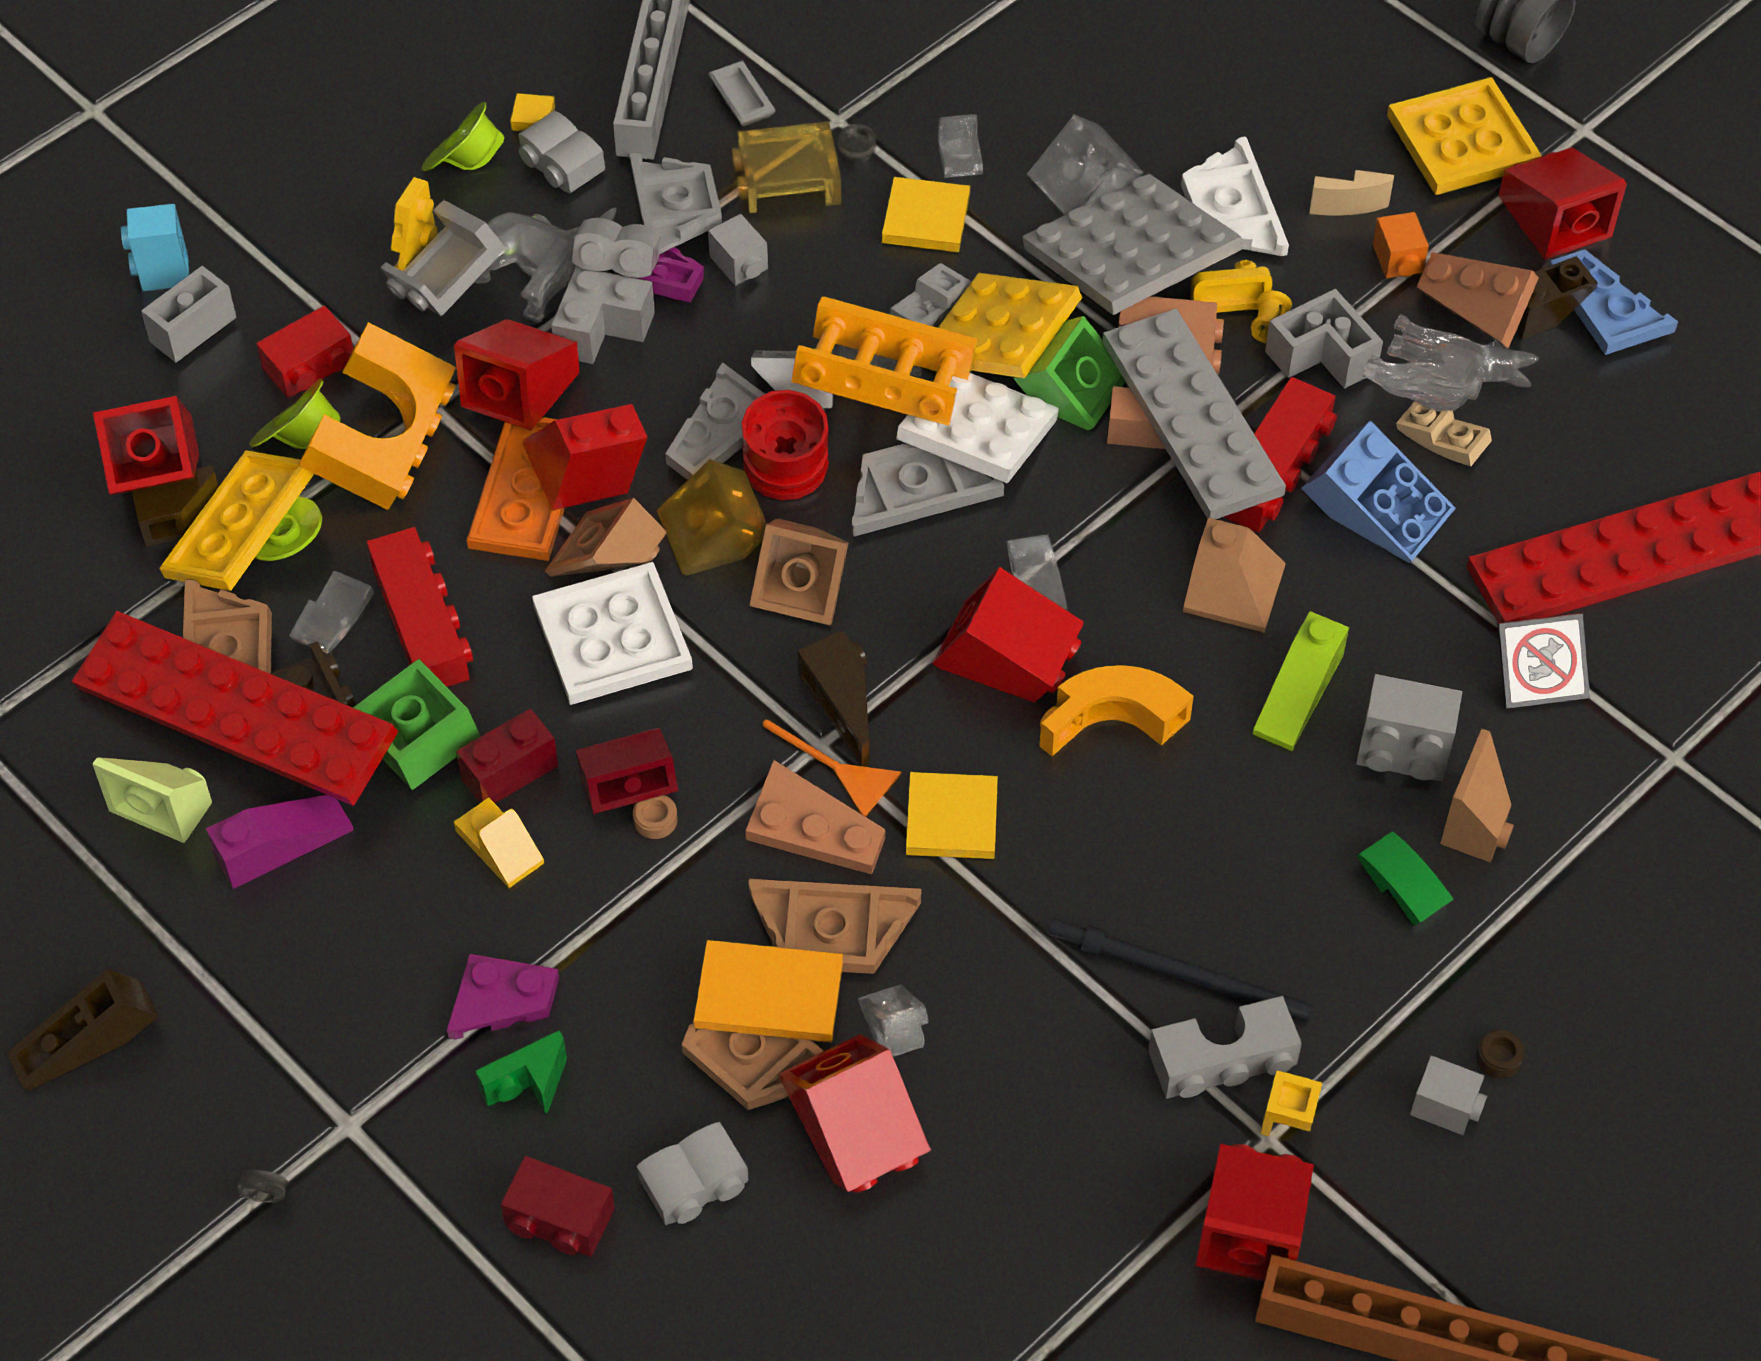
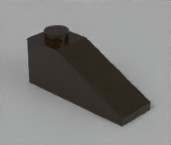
[798,630,870,767]
[7,969,159,1091]

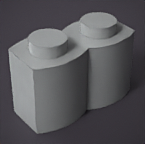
[518,111,605,193]
[572,218,661,278]
[636,1122,749,1225]

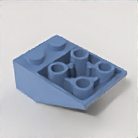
[1301,420,1456,563]

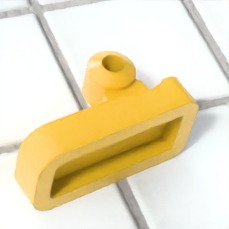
[1191,260,1272,313]

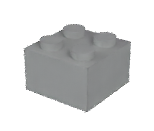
[1356,674,1463,782]

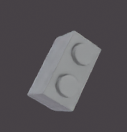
[141,266,236,362]

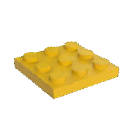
[1387,77,1542,195]
[938,273,1082,379]

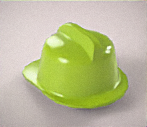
[421,102,504,171]
[249,379,340,449]

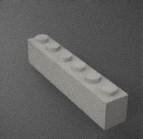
[613,0,690,159]

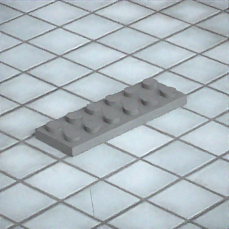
[1103,309,1286,519]

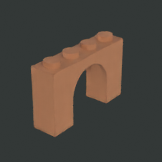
[1107,297,1224,449]

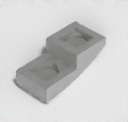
[890,263,972,327]

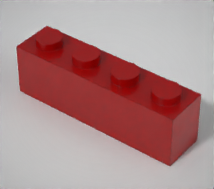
[1224,377,1337,533]
[366,527,473,687]

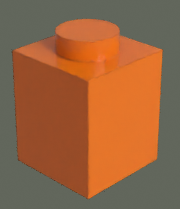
[1372,212,1429,278]

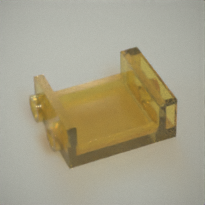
[732,121,841,213]

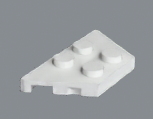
[1181,137,1289,256]

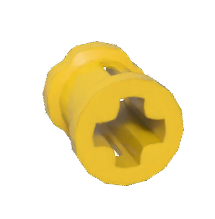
[1251,290,1292,343]

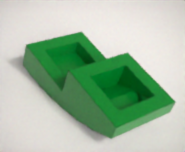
[1356,831,1453,926]

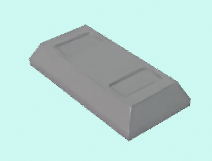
[709,61,775,126]

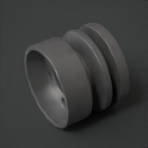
[1475,0,1576,63]

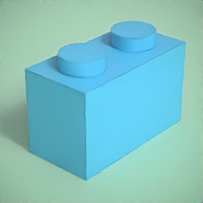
[121,204,189,291]

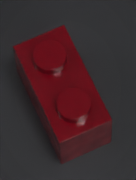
[456,708,558,803]
[575,728,679,814]
[501,1156,615,1257]

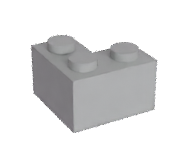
[551,266,655,364]
[1265,289,1383,389]

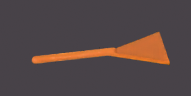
[762,720,902,817]

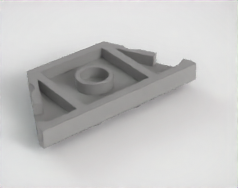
[629,153,722,254]
[851,443,1004,537]

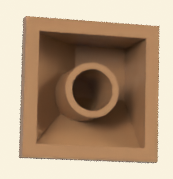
[545,498,667,577]
[1183,517,1286,633]
[750,518,849,625]
[1440,729,1514,863]

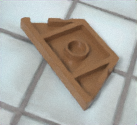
[183,580,272,674]
[749,879,921,974]
[682,1008,824,1110]

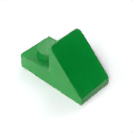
[475,1030,567,1114]

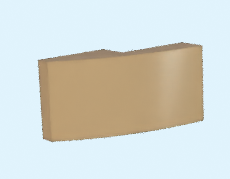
[1309,170,1394,216]
[1396,398,1492,466]

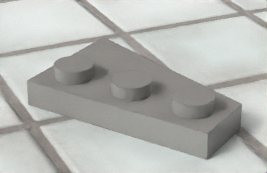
[665,362,765,486]

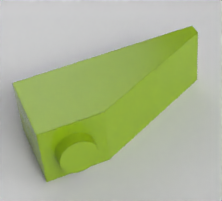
[1253,611,1349,751]

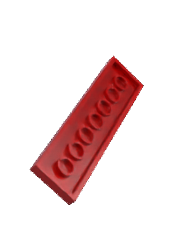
[1466,471,1761,623]
[71,611,398,806]

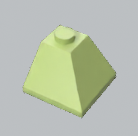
[92,757,212,843]

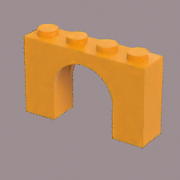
[298,322,456,510]

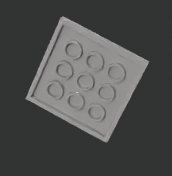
[1022,174,1242,315]

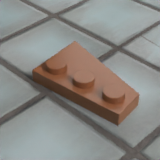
[1417,252,1539,349]
[746,760,885,875]

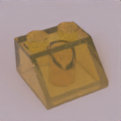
[657,459,767,575]

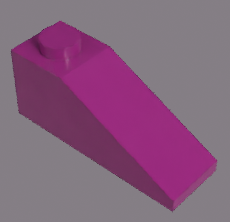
[206,795,354,889]

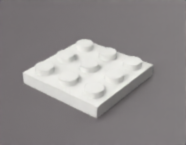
[896,373,1059,483]
[532,562,693,705]

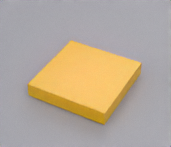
[882,177,970,252]
[906,772,998,859]

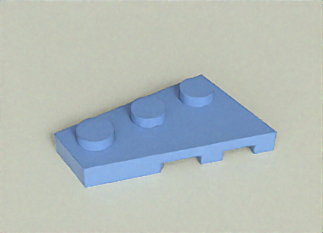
[1549,249,1678,355]

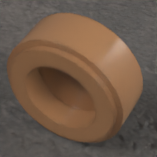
[633,795,678,839]

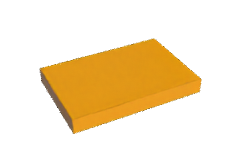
[694,940,843,1042]

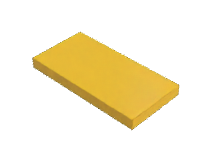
[159,450,314,591]

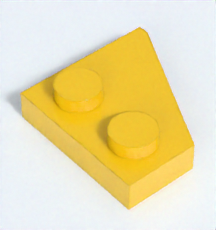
[388,177,438,280]

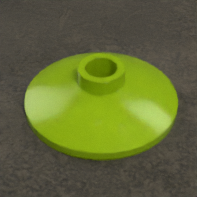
[255,496,322,561]

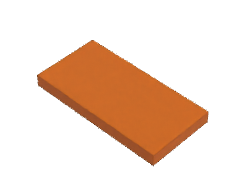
[467,417,565,561]

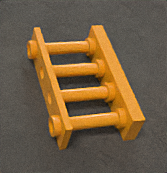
[791,296,978,426]

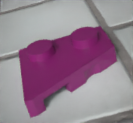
[616,247,704,303]
[447,954,559,1040]

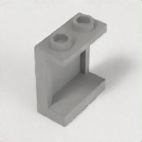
[380,200,506,316]

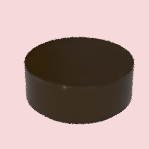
[1476,1030,1525,1078]

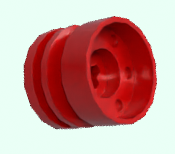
[741,390,828,500]

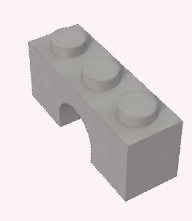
[1148,996,1302,1099]

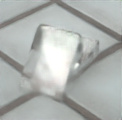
[858,984,929,1057]

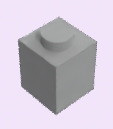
[708,214,768,286]
[1410,1056,1487,1135]

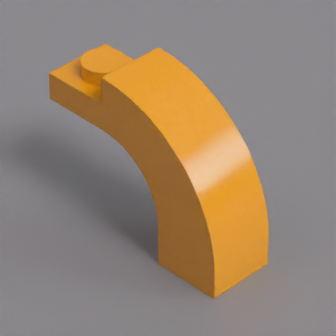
[1039,665,1194,756]

